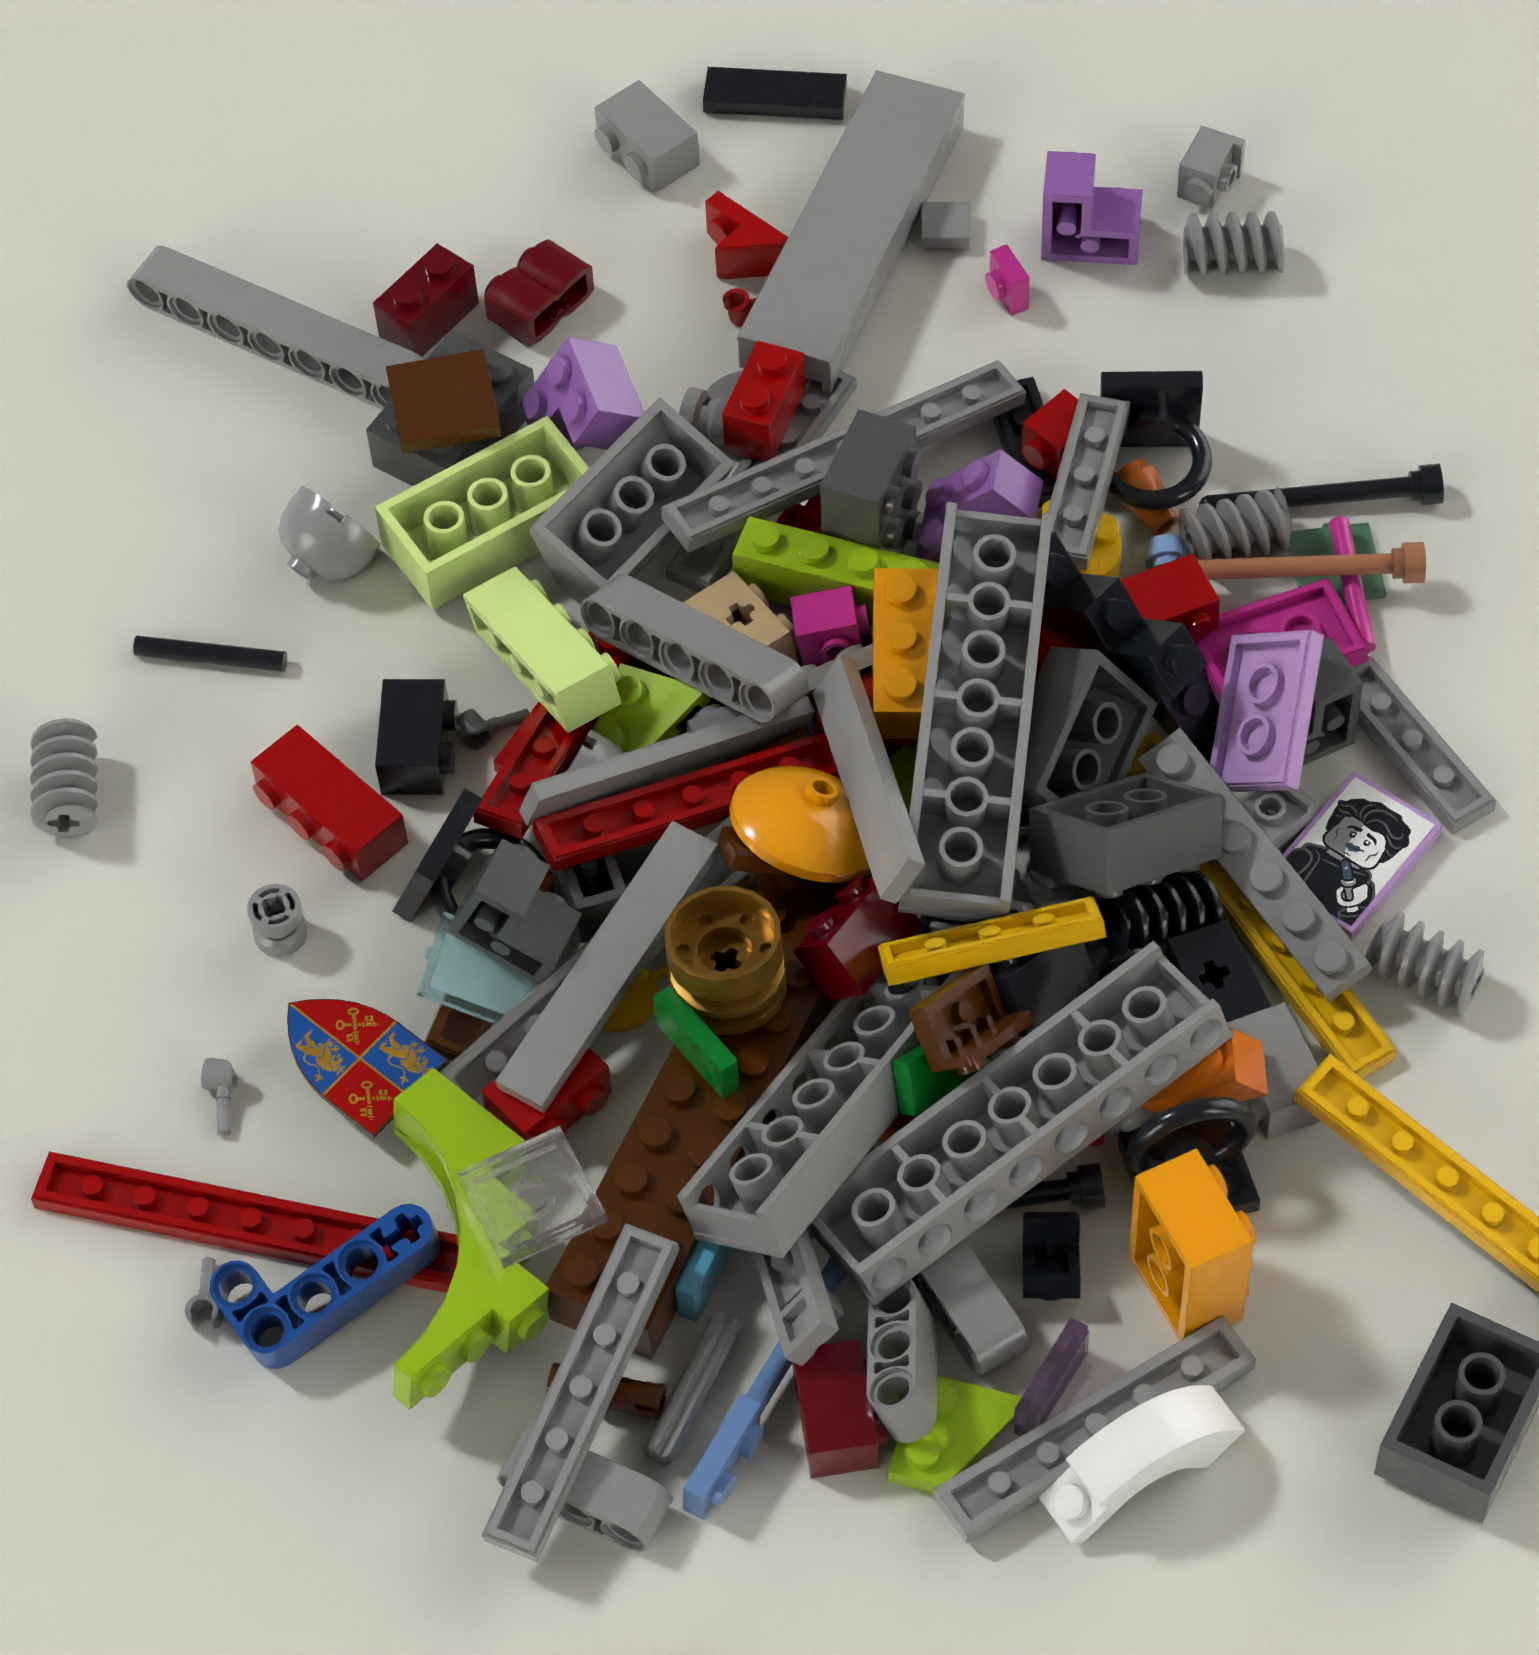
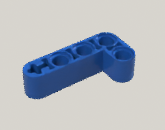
[210,1204,441,1369]

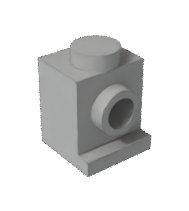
[1177,125,1246,208]
[1242,788,1315,855]

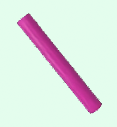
[1329,516,1376,653]

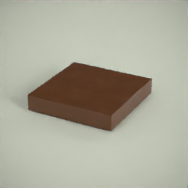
[386,349,502,454]

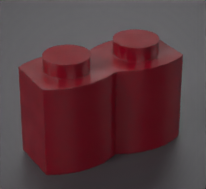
[484,239,594,346]

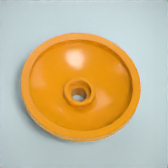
[729,766,871,883]

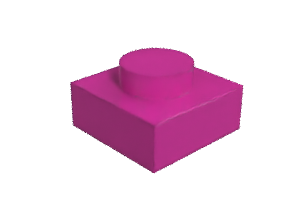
[985,244,1030,316]

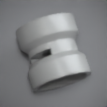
[679,387,730,446]
[247,883,307,957]

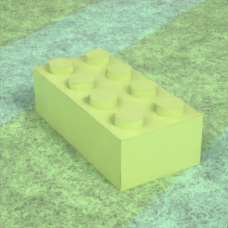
[374,416,589,610]

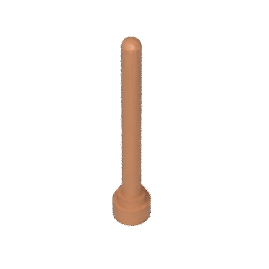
[1198,542,1426,584]

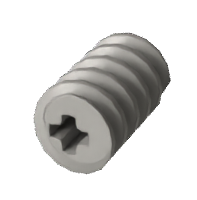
[1183,211,1284,275]
[1178,486,1291,560]
[30,718,98,838]
[1364,911,1485,1016]

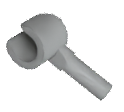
[201,1058,238,1135]
[185,1257,223,1330]

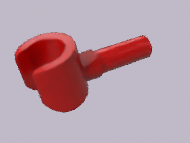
[722,288,757,326]

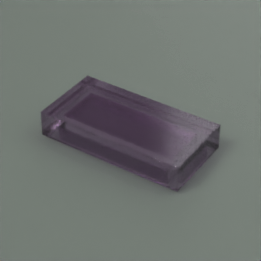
[1013,1317,1090,1437]

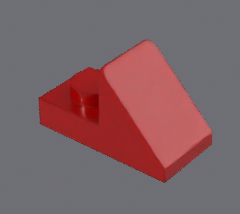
[705,191,789,279]

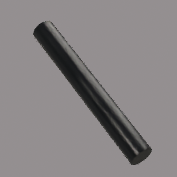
[133,635,287,672]

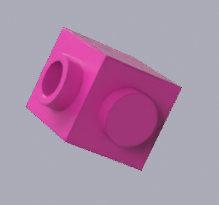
[790,586,871,667]

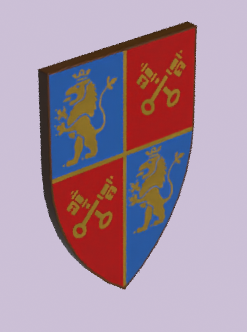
[287,999,448,1139]

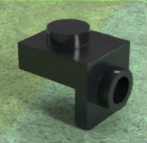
[1022,1212,1081,1301]

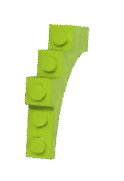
[393,1068,549,1410]

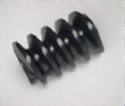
[1099,871,1224,956]

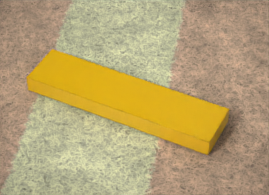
[878,896,1106,986]

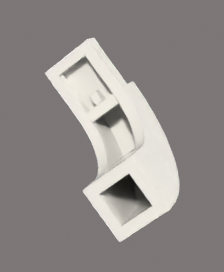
[1039,1385,1246,1544]

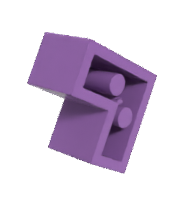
[1041,151,1143,265]
[519,337,645,450]
[915,449,1043,563]

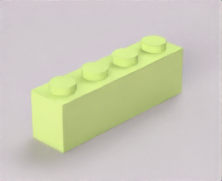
[463,566,622,733]

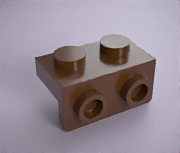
[908,964,1035,1075]

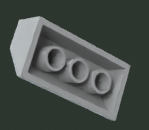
[529,397,735,605]

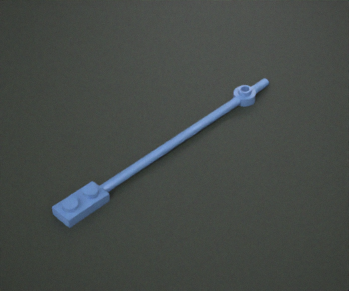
[683,1051,997,1520]

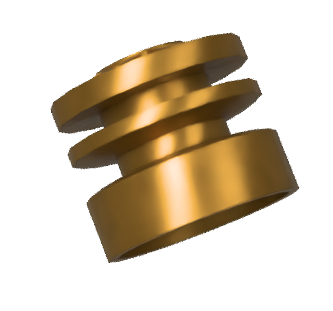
[665,886,787,1035]

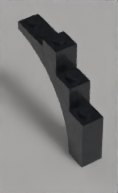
[1041,532,1220,764]

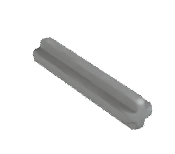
[644,1310,742,1465]

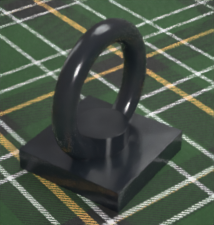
[1100,371,1212,510]
[392,788,555,926]
[1118,1097,1260,1214]

